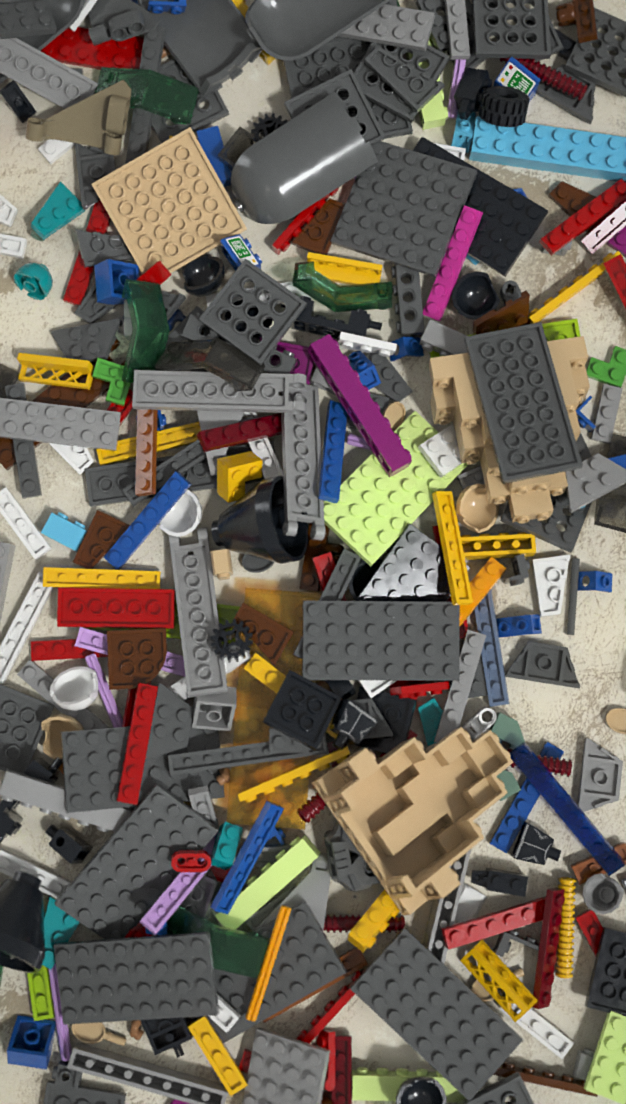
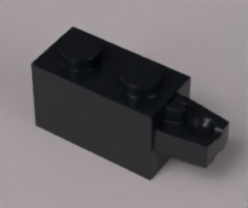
[454,68,492,120]
[471,867,528,897]

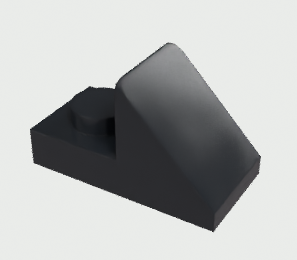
[0,80,37,123]

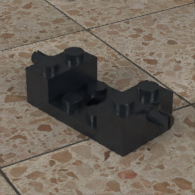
[281,296,382,339]
[0,757,63,843]
[141,1017,193,1058]

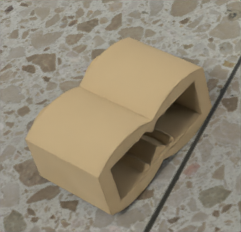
[210,549,233,580]

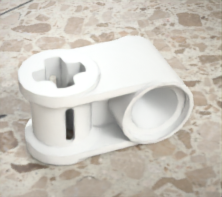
[462,707,496,740]

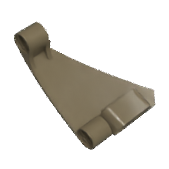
[26,79,132,155]

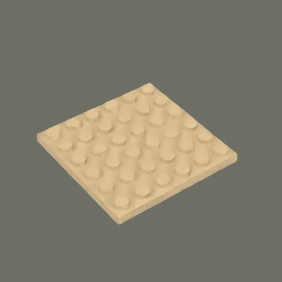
[91,127,247,274]

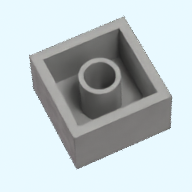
[192,687,237,731]

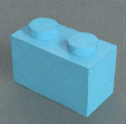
[41,512,87,552]

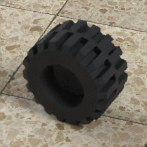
[479,86,530,127]

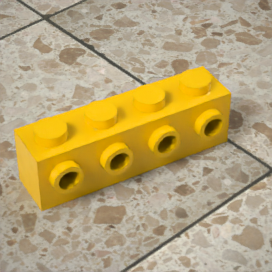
[461,532,536,560]
[348,889,400,953]

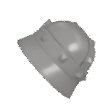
[583,873,624,914]

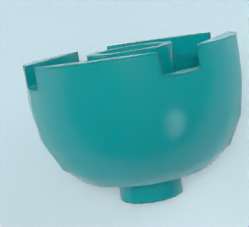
[13,262,53,300]

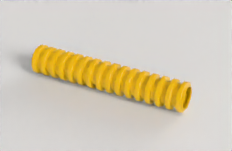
[555,877,576,979]

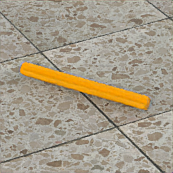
[246,905,291,1022]

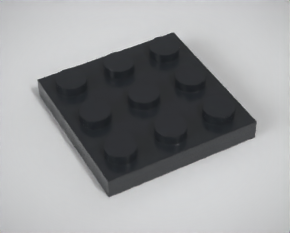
[262,670,342,751]
[348,686,417,753]

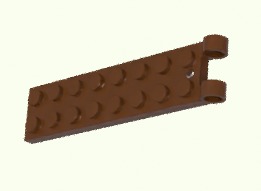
[0,338,138,471]

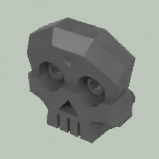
[324,822,380,892]

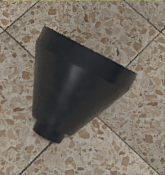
[211,475,308,564]
[0,871,45,974]

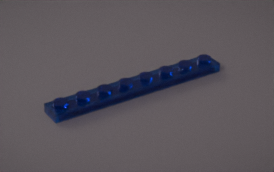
[510,742,625,876]

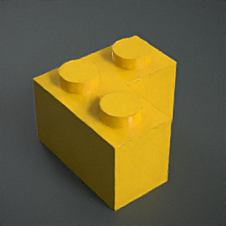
[217,451,262,503]

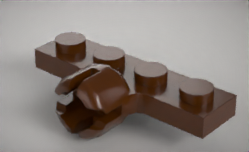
[556,0,598,43]
[299,523,344,592]

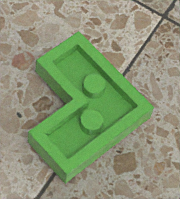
[586,346,626,388]
[92,358,135,407]

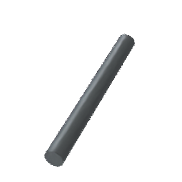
[567,558,580,635]

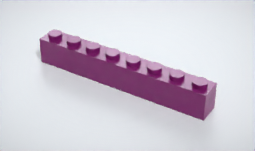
[308,334,412,478]

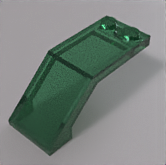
[95,67,198,124]
[292,261,393,312]
[121,278,170,383]
[165,906,269,978]

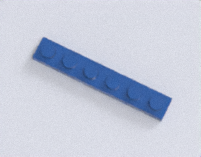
[318,400,347,504]
[104,471,192,570]
[489,742,564,854]
[210,801,284,914]

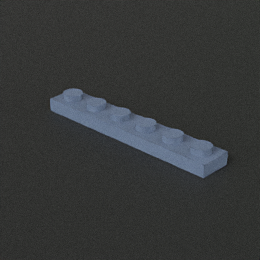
[474,589,510,707]

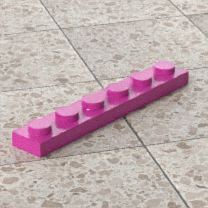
[423,205,483,321]

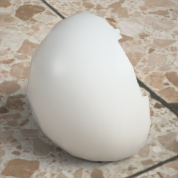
[159,489,203,537]
[50,666,98,711]

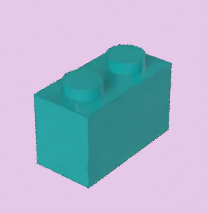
[210,822,243,870]

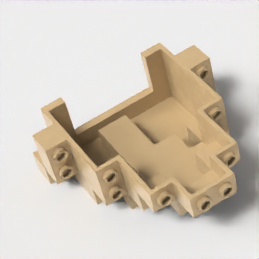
[429,336,590,524]
[312,727,514,916]

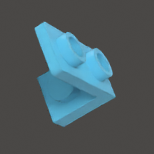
[451,110,476,153]

